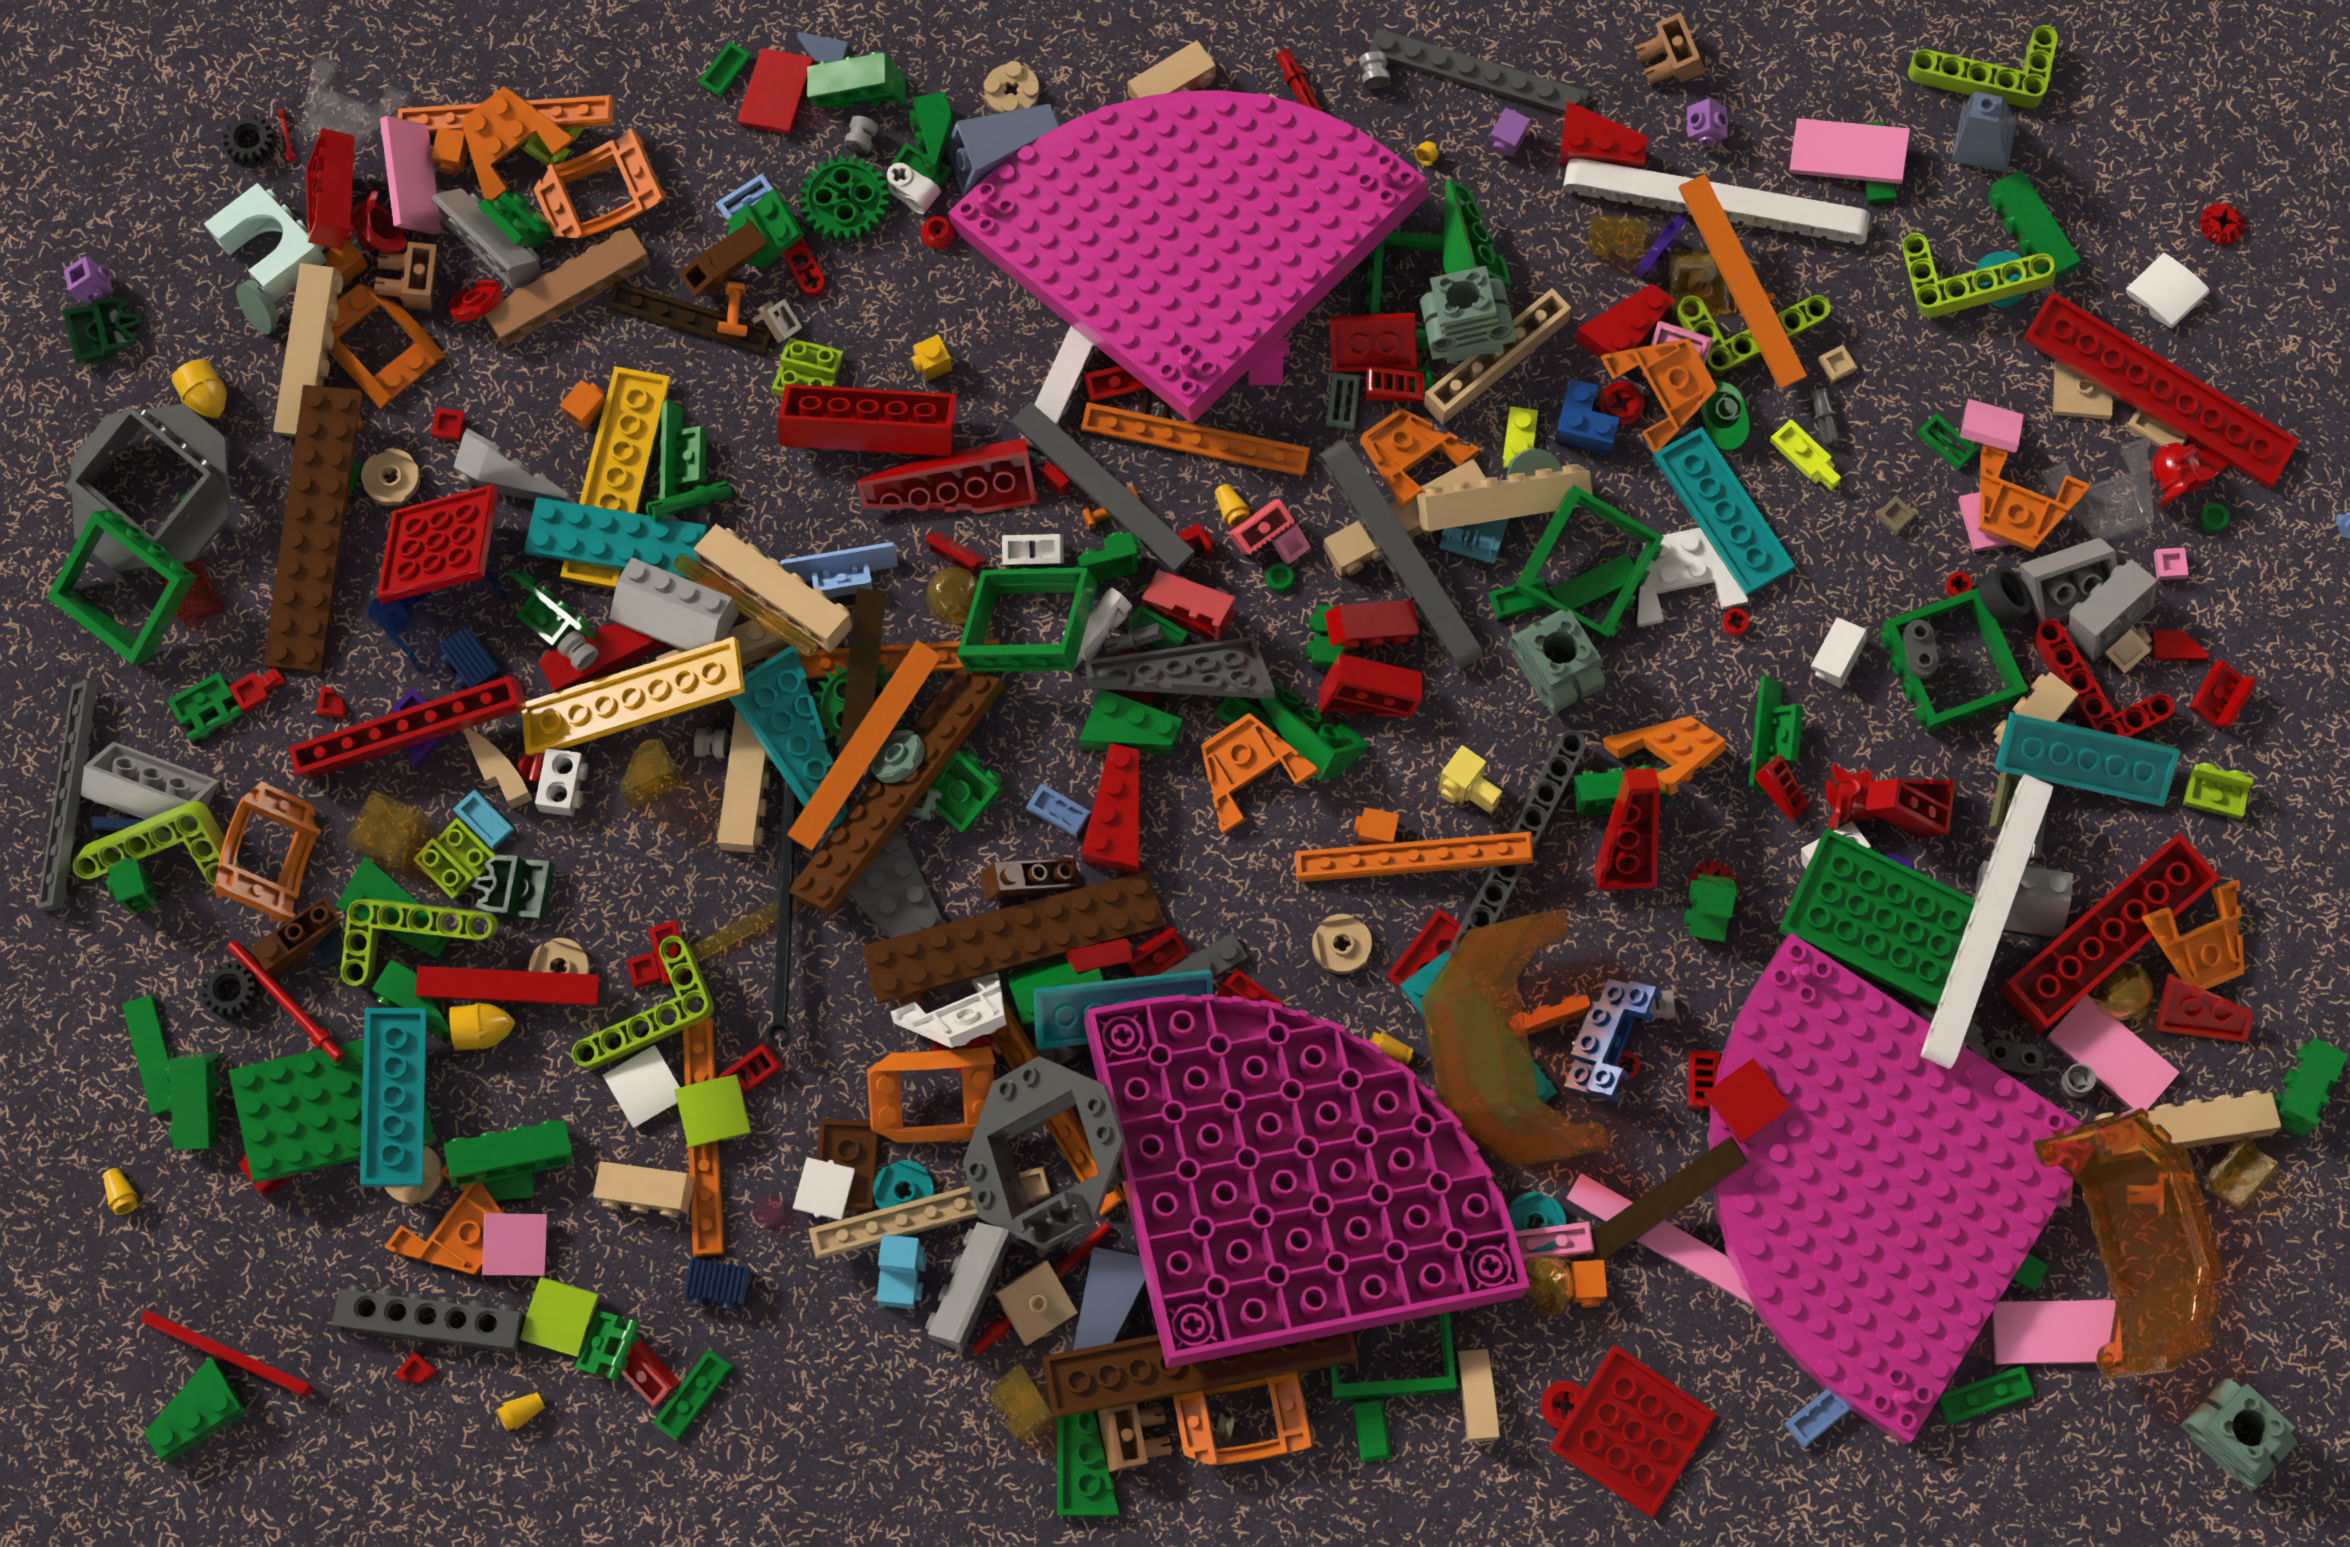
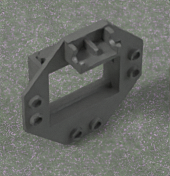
[64,403,231,572]
[963,1056,1126,1249]

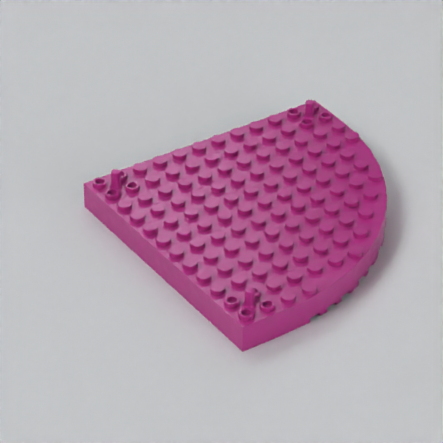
[948,90,1428,424]
[1707,933,2100,1445]
[1084,994,1530,1368]

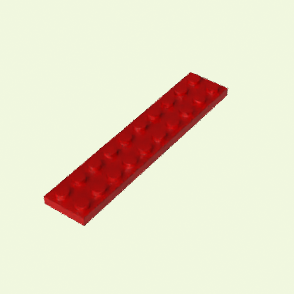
[2022,291,2299,489]

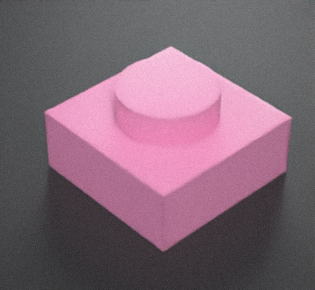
[1271,524,1311,564]
[2153,548,2189,580]

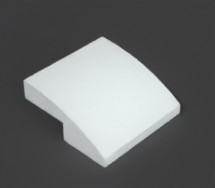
[2126,253,2210,329]
[603,1044,680,1128]

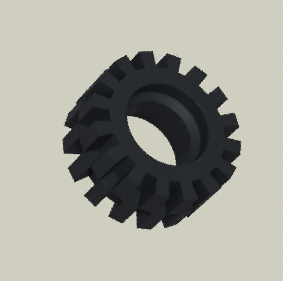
[222,113,277,168]
[201,962,259,1019]

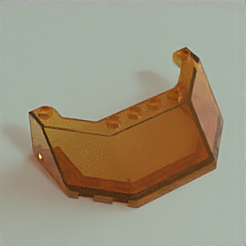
[1420,909,1610,1168]
[2033,1108,2224,1381]

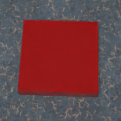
[1703,1058,1790,1144]

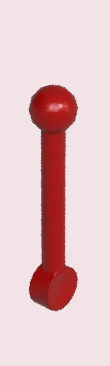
[278,109,296,162]

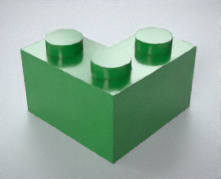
[1683,873,1737,942]

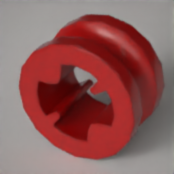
[1945,572,1973,598]
[1722,608,1749,637]
[1616,1052,1640,1080]

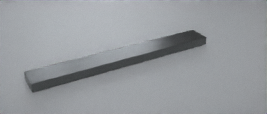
[1010,402,1195,574]

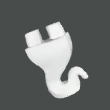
[1062,588,1132,668]

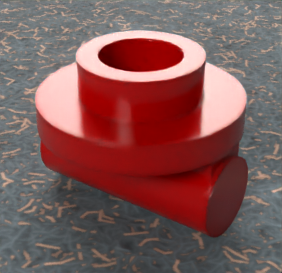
[517,753,545,784]

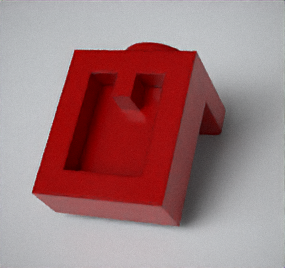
[1177,523,1214,558]

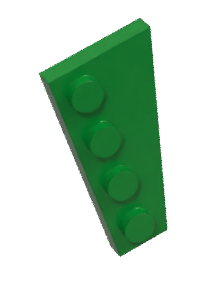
[335,856,453,961]
[1057,1412,1119,1517]

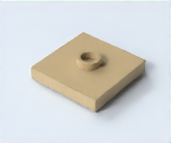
[2053,360,2113,419]
[994,1260,1078,1346]

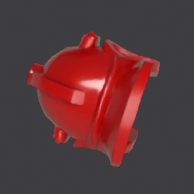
[350,191,407,254]
[2151,442,2219,509]
[1825,763,1876,831]

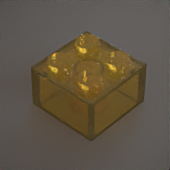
[345,790,431,874]

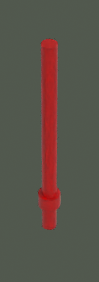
[227,940,345,1063]
[971,1222,1113,1356]

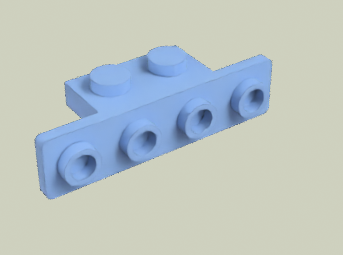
[780,542,898,598]

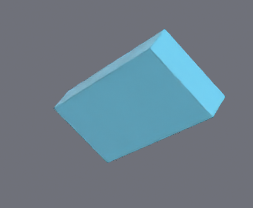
[453,789,515,851]

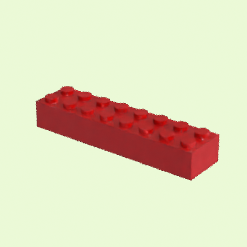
[1998,833,2221,1034]

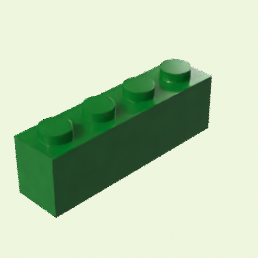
[1988,169,2081,283]
[444,1120,572,1188]

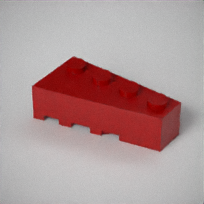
[306,128,355,250]
[1081,743,1139,874]
[1594,768,1660,891]

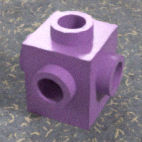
[1687,98,1728,146]
[64,256,113,306]

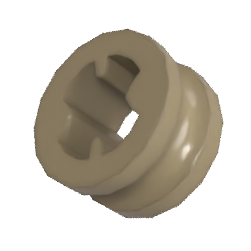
[1215,1413,1235,1443]

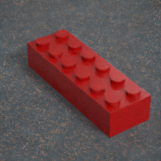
[778,384,957,456]

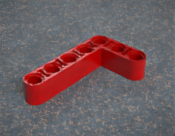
[2033,619,2175,739]

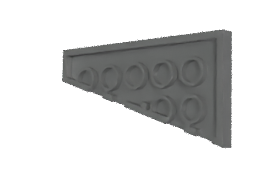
[1084,636,1275,699]
[848,826,970,996]

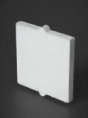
[793,1157,855,1220]

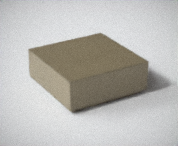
[1875,495,1917,536]

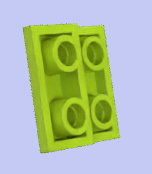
[772,337,843,397]
[413,817,497,900]
[674,1075,752,1148]
[520,1277,599,1357]

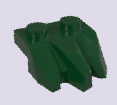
[62,297,141,365]
[471,855,555,921]

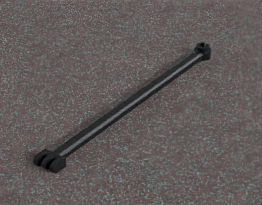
[767,779,798,1048]

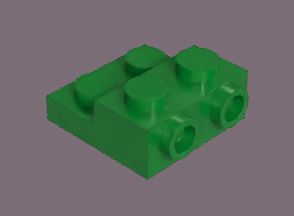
[727,189,804,269]
[477,192,552,248]
[1077,531,1142,582]
[921,750,1005,833]

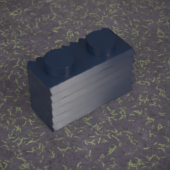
[438,626,503,690]
[683,1259,753,1312]

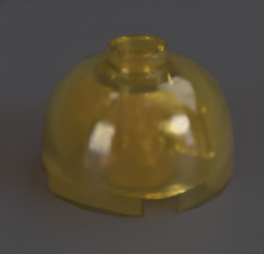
[926,567,979,625]
[2091,963,2154,1020]
[1524,1255,1575,1317]

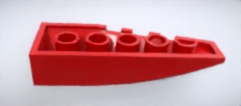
[857,438,1038,514]

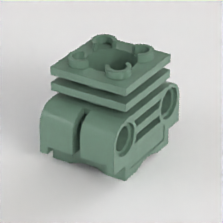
[1420,266,1517,363]
[1508,610,1605,716]
[2180,1378,2298,1491]

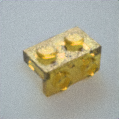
[1587,214,1648,259]
[2208,1136,2279,1211]

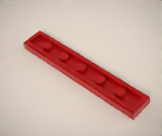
[415,966,599,1006]
[140,1310,314,1399]

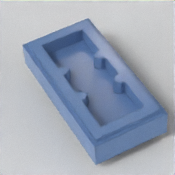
[1026,783,1092,839]
[1783,1389,1852,1449]

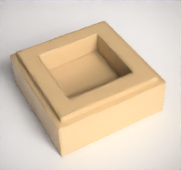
[1818,345,1858,383]

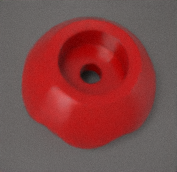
[921,216,956,249]

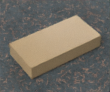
[2126,409,2187,448]

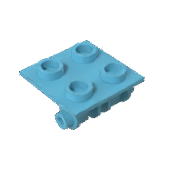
[1439,518,1509,564]

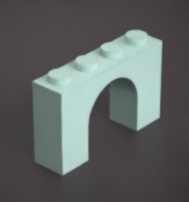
[204,183,327,302]

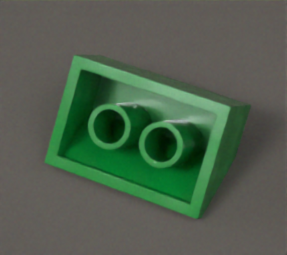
[1572,765,1669,818]
[1007,958,1103,1032]

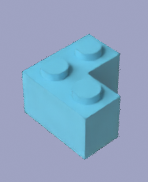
[876,1235,927,1309]

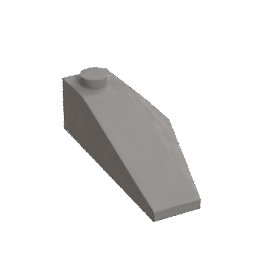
[453,428,572,503]

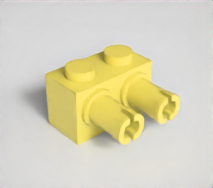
[1438,745,1503,815]

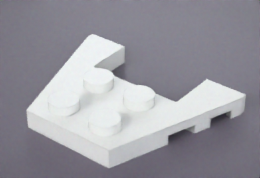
[1636,528,1748,628]
[890,973,1007,1048]

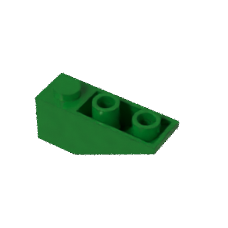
[908,92,951,181]
[371,960,452,1039]

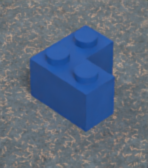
[1554,378,1619,456]

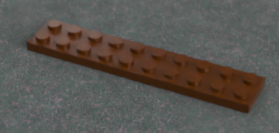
[263,385,362,673]
[789,667,1005,915]
[862,871,1165,1005]
[1042,1331,1358,1419]

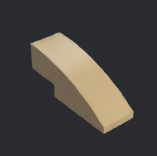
[463,728,533,809]
[1457,1349,1500,1443]

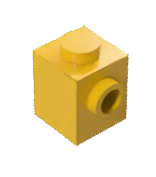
[911,334,952,382]

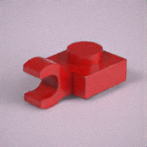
[229,668,286,713]

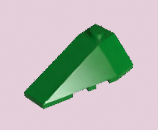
[1443,179,1512,289]
[1258,679,1369,781]

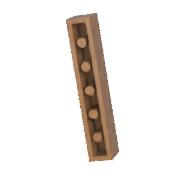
[485,227,651,348]

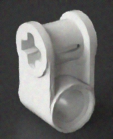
[887,163,941,214]

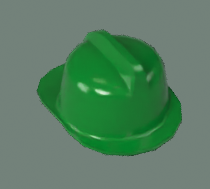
[1701,382,1750,450]

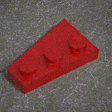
[2156,974,2254,1043]

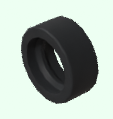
[1978,566,2031,624]

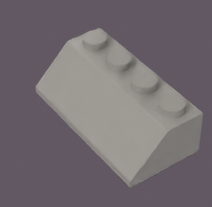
[431,188,541,291]
[609,557,739,651]
[80,742,219,828]
[925,1222,1012,1353]

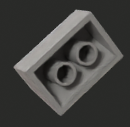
[2020,538,2117,624]
[2068,559,2158,663]
[1975,861,2073,938]

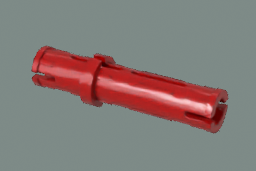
[1275,49,1323,112]

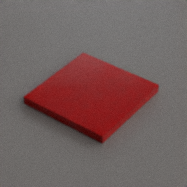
[376,484,499,604]
[1548,1344,1717,1519]

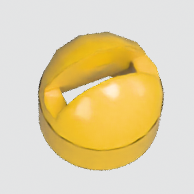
[1414,141,1439,166]

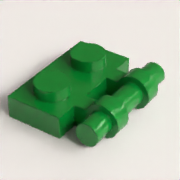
[167,672,244,743]
[574,1310,640,1382]

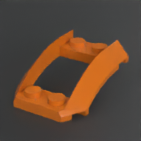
[534,128,667,238]
[328,284,446,410]
[214,781,321,922]
[867,1046,996,1143]
[1173,1372,1314,1466]

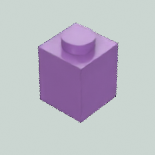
[1489,107,1530,158]

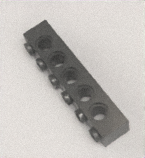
[332,1285,525,1353]

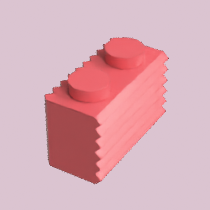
[1228,499,1294,555]

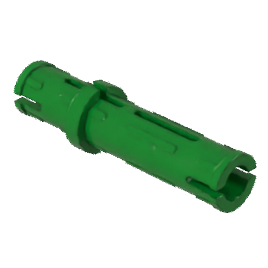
[646,481,731,520]

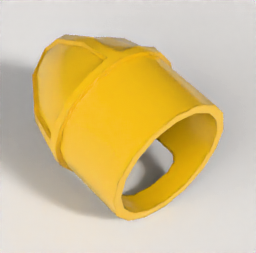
[171,359,227,419]
[449,1002,515,1051]

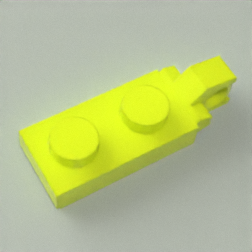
[1502,407,1538,468]
[1770,420,1841,491]

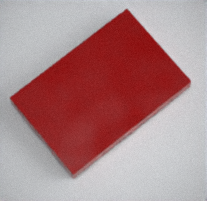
[737,48,815,135]
[1329,313,1417,373]
[1386,908,1487,989]

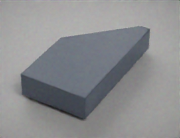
[797,32,848,65]

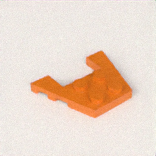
[461,86,575,200]
[1600,338,1717,453]
[1360,408,1480,508]
[1978,444,2090,552]
[1201,713,1320,834]
[1603,716,1726,796]
[2142,880,2244,990]
[385,1164,503,1276]

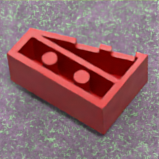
[1558,101,1648,170]
[1575,284,1675,360]
[1141,570,1235,642]
[1319,653,1422,717]
[1866,778,1955,838]

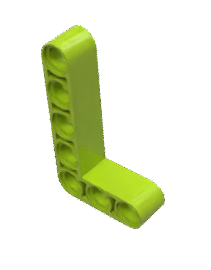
[1908,25,2058,108]
[1902,233,2056,318]
[1674,295,1831,377]
[73,801,239,886]
[341,899,498,986]
[572,936,714,1070]

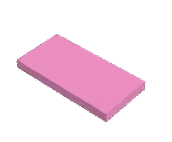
[380,116,442,234]
[1789,118,1910,184]
[2046,994,2180,1112]
[1991,1300,2120,1365]

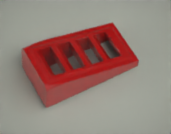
[1366,367,1424,402]
[1753,754,1809,821]
[716,1043,785,1096]
[1687,1050,1719,1111]

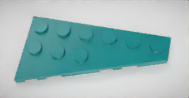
[729,643,848,835]

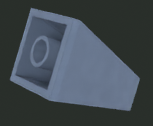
[1952,91,2017,173]
[945,104,1060,197]
[1073,1247,1147,1350]

